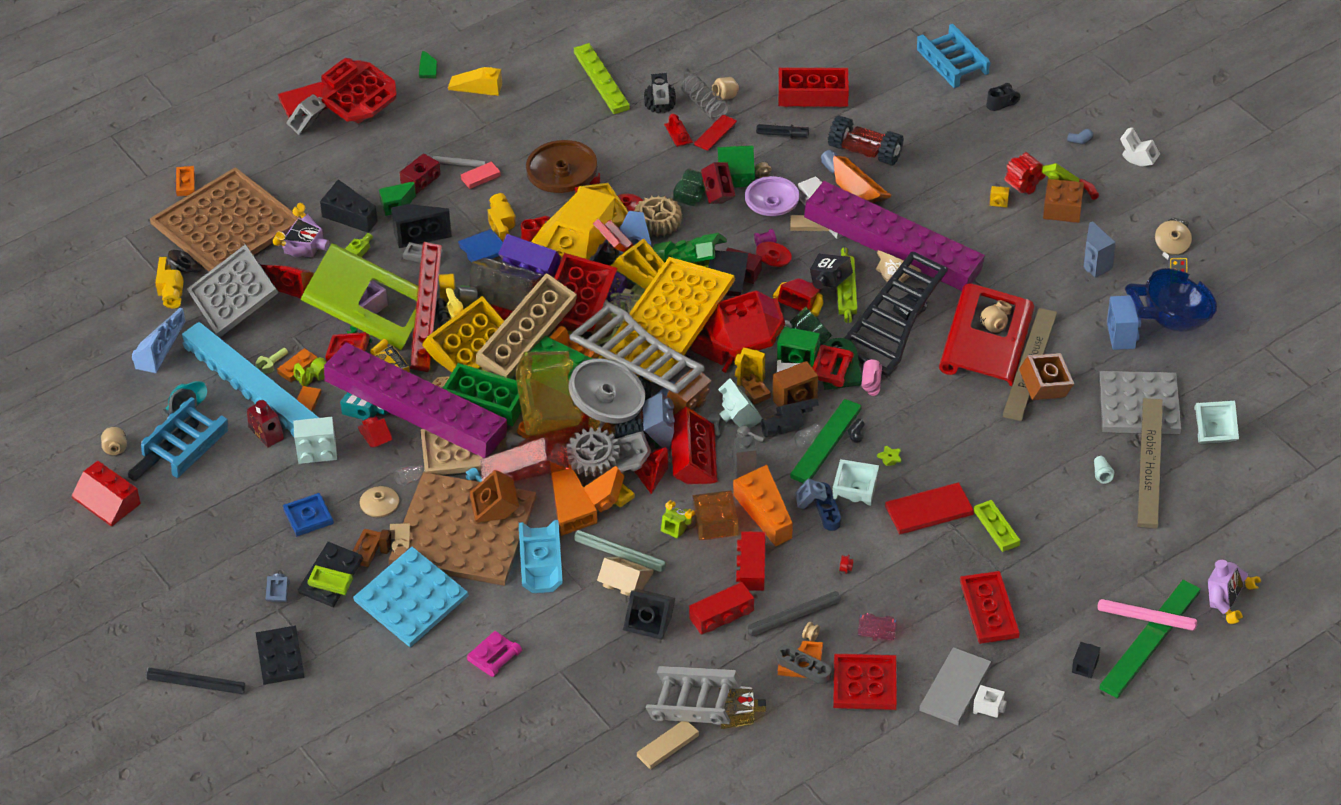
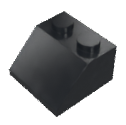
[623,589,675,639]

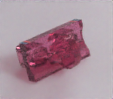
[858,613,897,641]

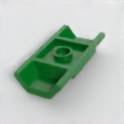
[652,233,727,263]

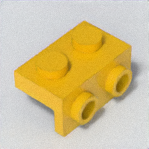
[735,347,765,386]

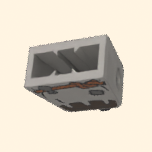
[286,94,325,135]

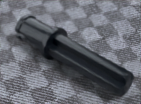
[756,124,809,138]

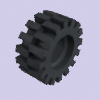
[644,82,676,113]

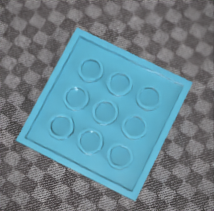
[353,547,469,647]

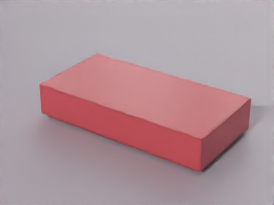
[461,162,501,189]

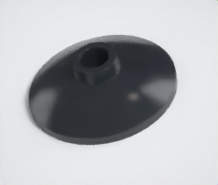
[167,250,202,273]

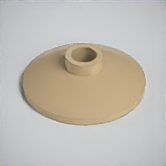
[1155,221,1192,255]
[360,486,399,517]

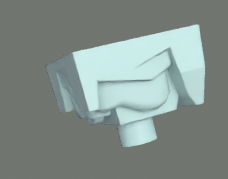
[718,379,763,428]
[1194,401,1239,444]
[833,459,879,506]

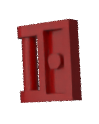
[813,345,854,387]

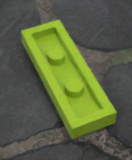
[974,500,1021,552]

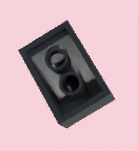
[391,204,452,248]

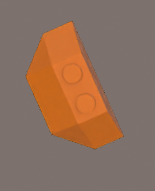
[833,156,891,203]

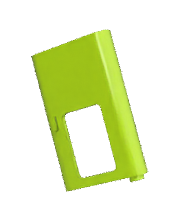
[301,243,418,350]

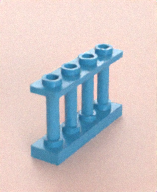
[917,24,990,88]
[141,397,228,478]

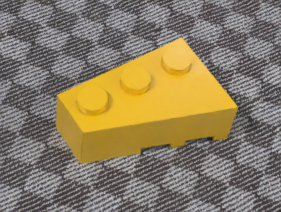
[611,238,664,290]

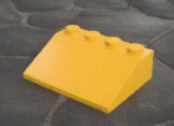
[422,296,504,373]

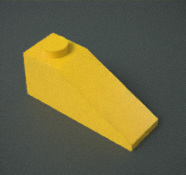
[448,67,502,96]

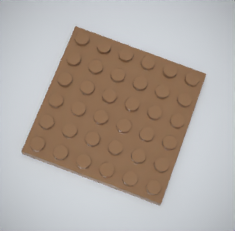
[150,167,301,272]
[389,472,537,586]

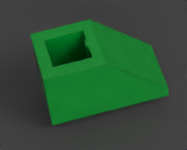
[379,181,416,216]

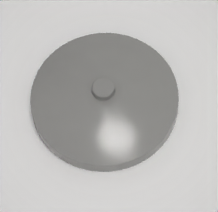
[569,359,645,423]

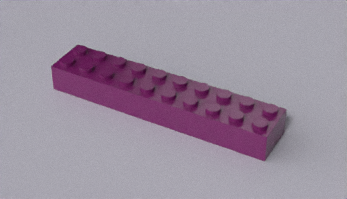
[804,181,985,291]
[324,343,507,459]

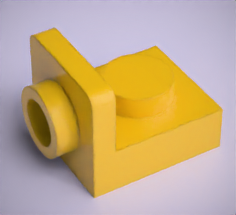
[989,186,1009,207]

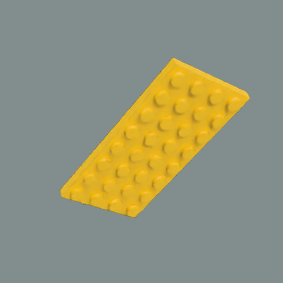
[598,257,735,382]

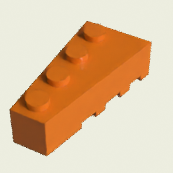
[733,465,793,547]

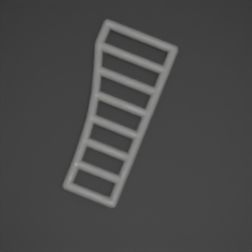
[569,303,705,393]

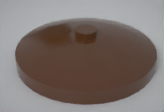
[526,140,598,193]

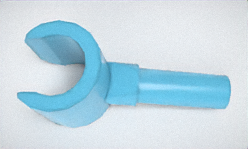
[466,468,484,482]

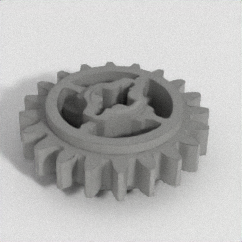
[566,427,620,477]

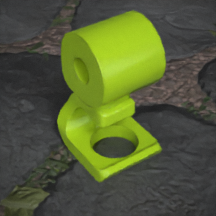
[294,357,327,387]

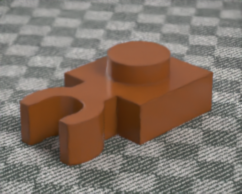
[741,374,771,405]

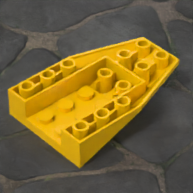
[520,187,615,277]

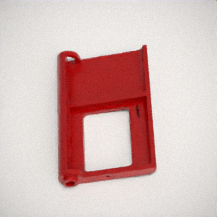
[939,284,1034,386]

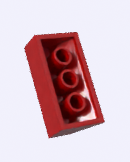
[671,407,718,484]

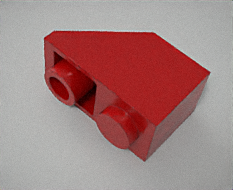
[358,416,393,447]

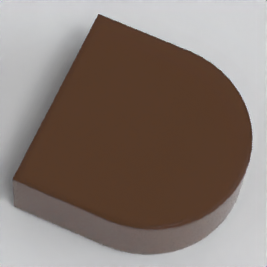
[379,529,391,554]

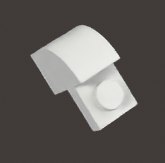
[1120,128,1160,166]

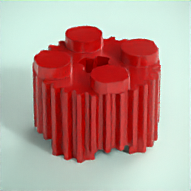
[1004,152,1046,195]

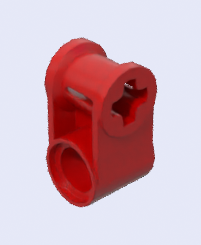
[521,216,550,242]

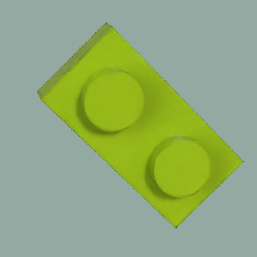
[1042,163,1079,182]

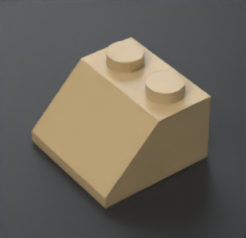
[597,557,654,596]

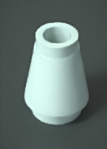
[1094,456,1114,484]

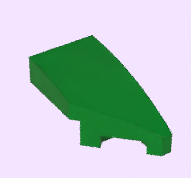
[419,51,438,79]

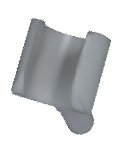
[736,425,764,442]

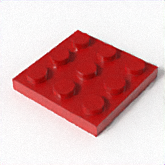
[833,654,897,710]

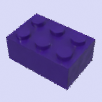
[498,234,562,279]

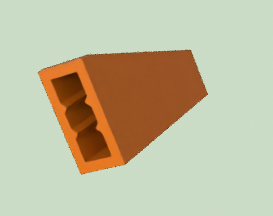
[551,463,598,536]

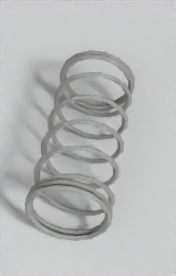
[681,74,728,120]

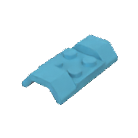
[519,520,563,593]

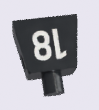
[810,253,853,289]

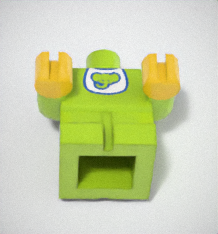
[661,500,695,539]

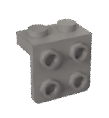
[606,431,651,473]

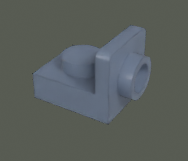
[795,478,827,509]
[266,573,290,602]

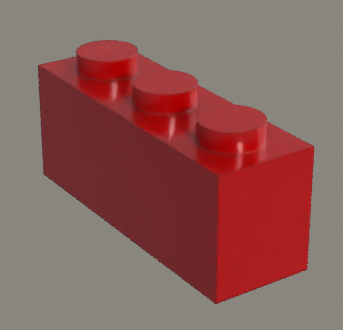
[736,531,765,591]
[689,582,754,635]

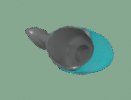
[162,381,207,420]

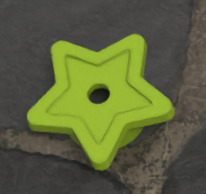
[877,446,901,466]

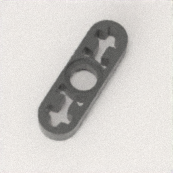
[777,645,831,684]

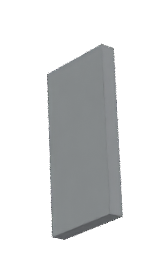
[919,647,991,725]

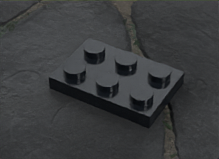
[298,541,363,608]
[255,625,305,685]

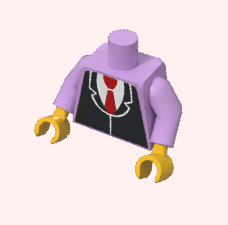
[273,203,329,257]
[1208,560,1261,624]

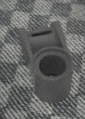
[454,286,477,310]

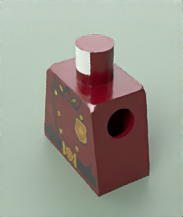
[247,400,284,448]

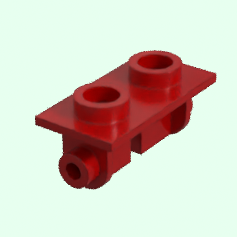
[664,114,693,147]

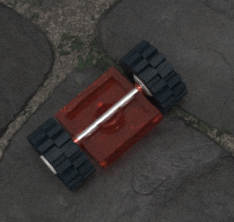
[828,115,904,166]

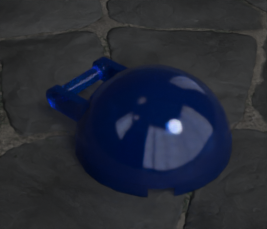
[1125,268,1217,332]

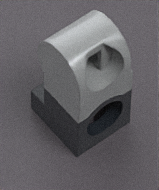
[651,73,669,105]

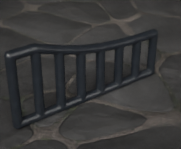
[837,252,948,376]

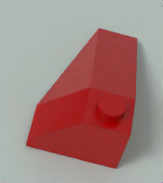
[261,265,314,299]

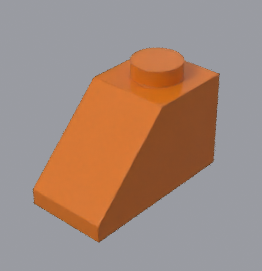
[583,466,624,512]

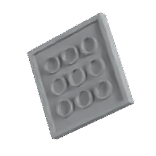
[187,244,279,338]
[1099,371,1181,434]

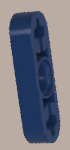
[814,482,841,531]

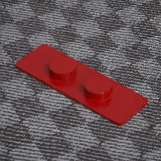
[694,115,737,151]

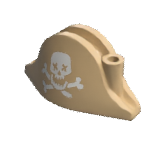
[876,250,921,282]

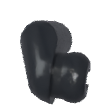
[848,419,865,443]

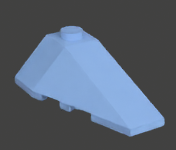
[132,308,185,373]

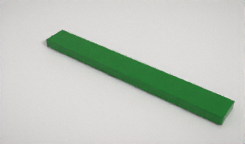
[1099,580,1201,699]

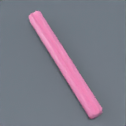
[1098,599,1197,631]

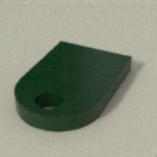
[823,338,862,390]

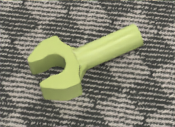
[256,348,288,374]

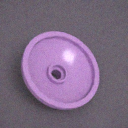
[745,176,799,216]

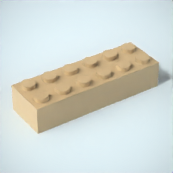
[476,273,577,379]

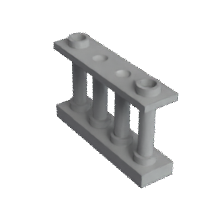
[646,666,742,725]

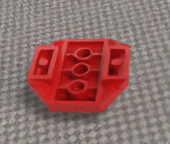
[321,57,397,124]
[706,290,785,357]

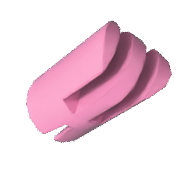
[861,359,882,396]

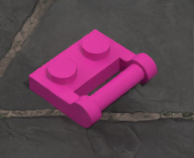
[467,631,522,677]

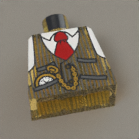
[719,686,766,729]

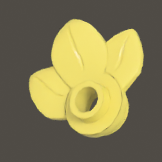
[446,288,463,319]

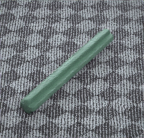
[574,530,666,572]

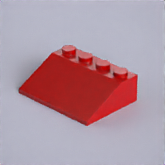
[554,253,617,331]

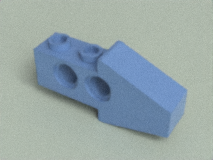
[616,211,651,284]

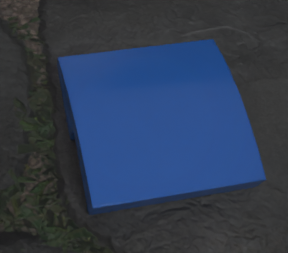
[458,229,503,265]

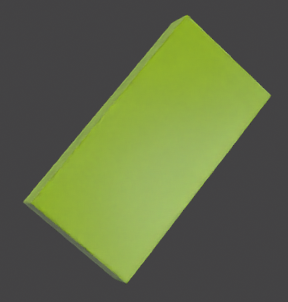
[308,565,353,595]

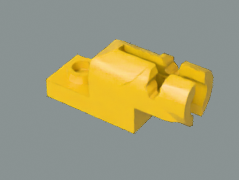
[487,193,516,242]
[155,257,184,309]

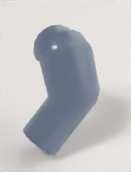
[1067,129,1093,144]

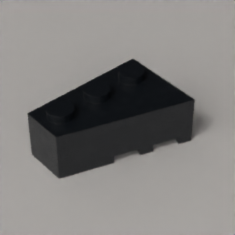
[320,179,378,233]

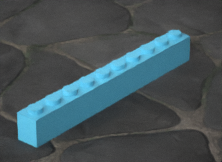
[182,322,319,437]

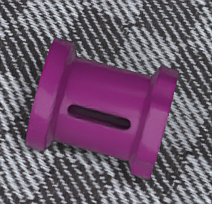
[754,229,777,246]

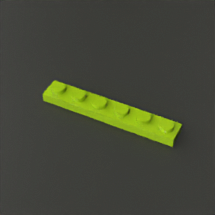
[574,43,630,114]

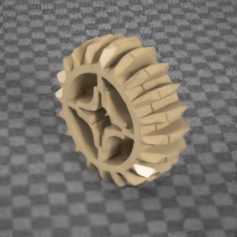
[634,195,682,237]

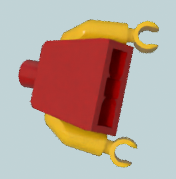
[772,278,823,330]

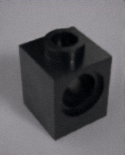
[1072,642,1101,679]

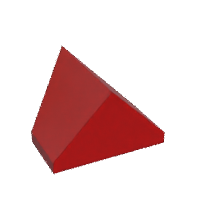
[634,447,668,494]

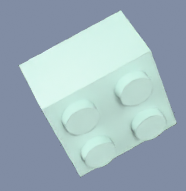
[293,417,337,464]

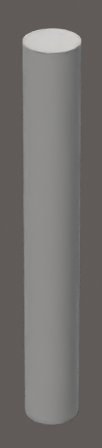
[433,156,486,167]

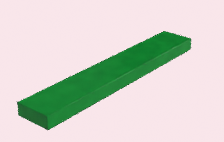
[790,398,861,484]

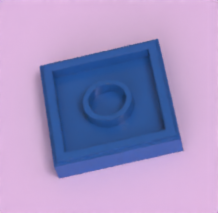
[283,493,334,537]

